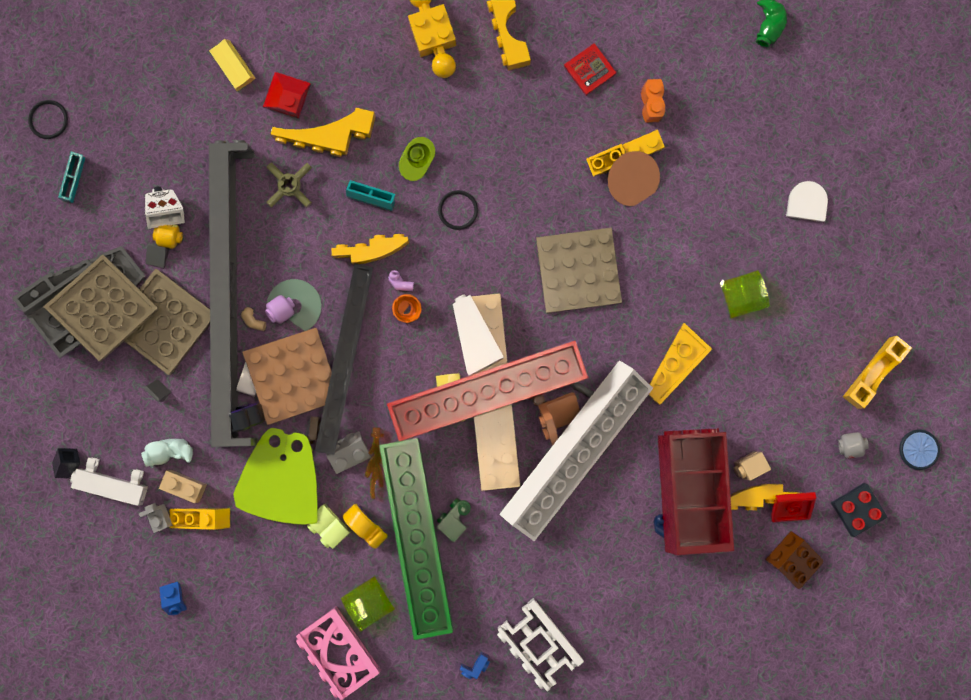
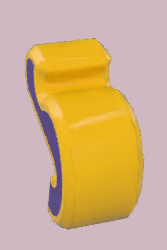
[343,504,388,549]

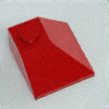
[263,72,311,119]

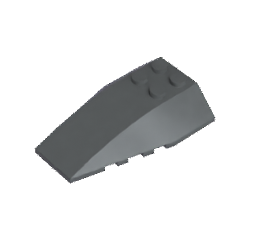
[12,246,145,359]

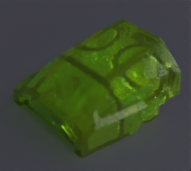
[719,270,770,318]
[341,576,395,631]

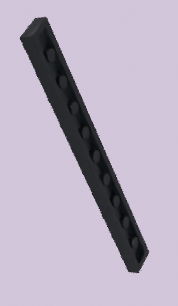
[315,263,373,455]

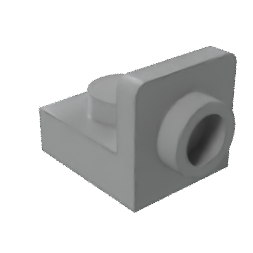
[139,503,173,533]

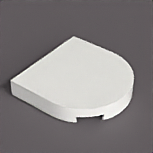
[786,181,828,222]

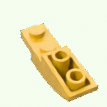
[586,130,665,177]
[331,234,409,265]
[731,484,799,511]

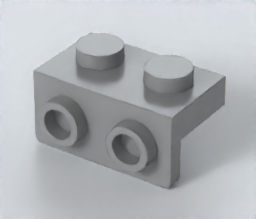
[326,431,371,474]

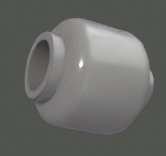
[838,432,869,459]

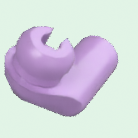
[388,270,414,291]

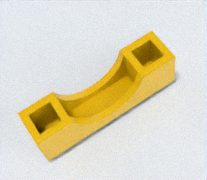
[487,0,531,71]
[843,336,912,409]

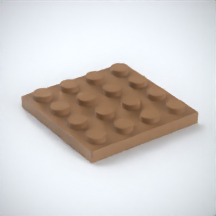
[243,328,332,425]

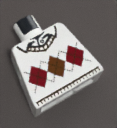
[145,186,185,229]

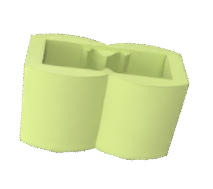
[307,504,351,549]

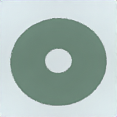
[267,279,321,331]

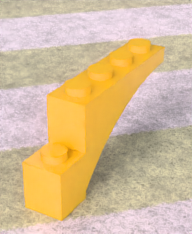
[271,108,376,157]

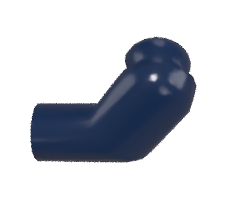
[653,514,664,538]

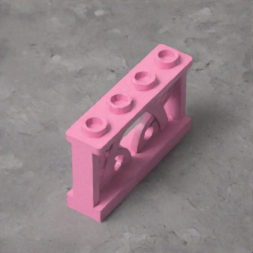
[296,606,381,700]

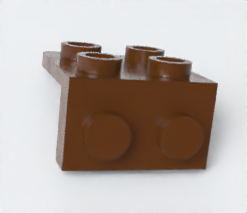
[765,531,824,589]

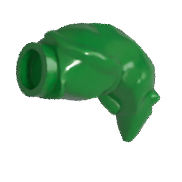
[756,0,787,47]

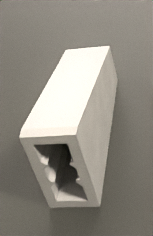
[453,294,504,376]

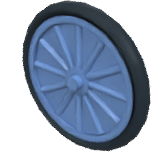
[899,429,940,470]

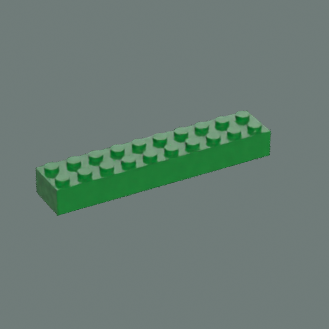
[379,438,453,640]

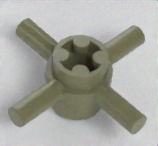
[266,162,312,208]

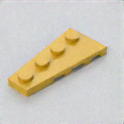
[648,323,712,405]

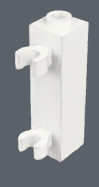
[70,457,148,506]

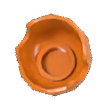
[392,294,422,323]

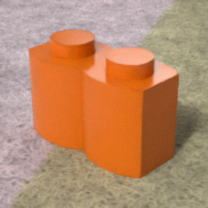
[641,79,665,123]

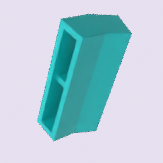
[58,151,85,203]
[346,180,396,211]

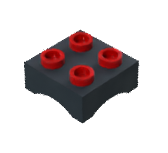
[831,483,888,537]

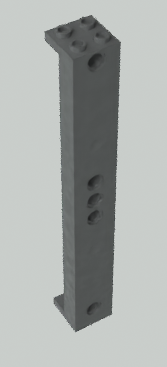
[209,140,258,447]

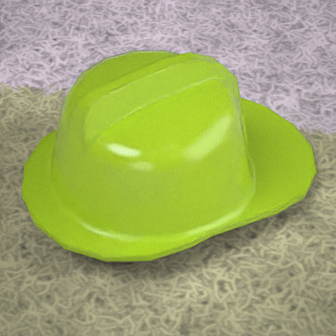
[399,137,435,181]

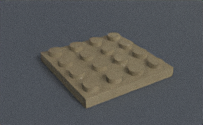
[536,228,622,313]
[43,255,158,362]
[125,269,210,376]

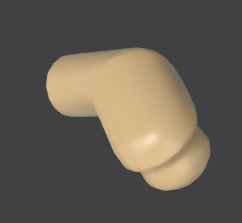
[241,307,266,331]

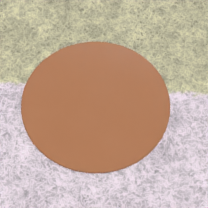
[608,151,660,206]

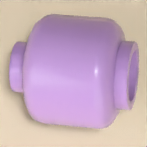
[265,295,295,324]

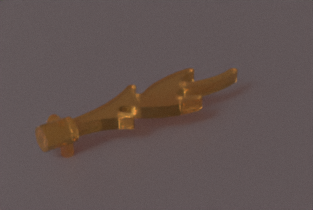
[365,427,384,499]

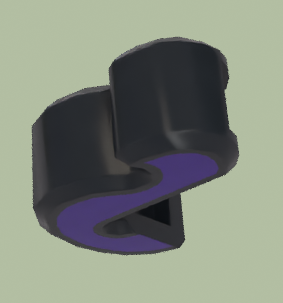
[228,403,265,432]

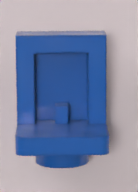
[159,582,187,615]
[460,652,490,679]

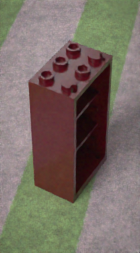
[658,428,734,555]

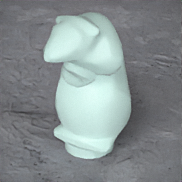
[141,439,193,469]

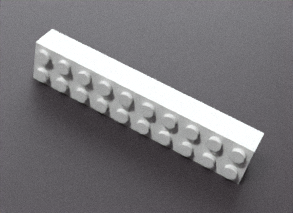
[500,361,653,541]

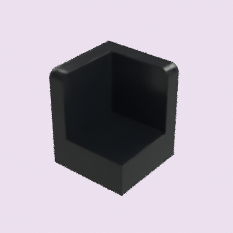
[52,448,80,478]

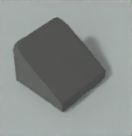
[146,244,169,268]
[144,380,171,402]

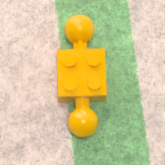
[408,0,456,78]

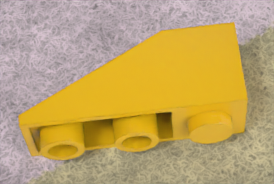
[170,508,230,530]

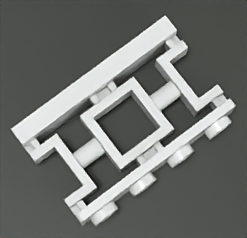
[497,598,584,692]

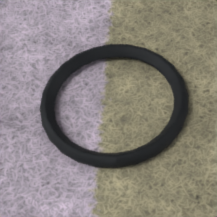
[28,100,68,139]
[438,190,478,230]

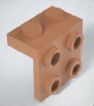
[538,392,580,446]

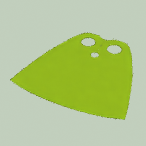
[233,428,317,524]

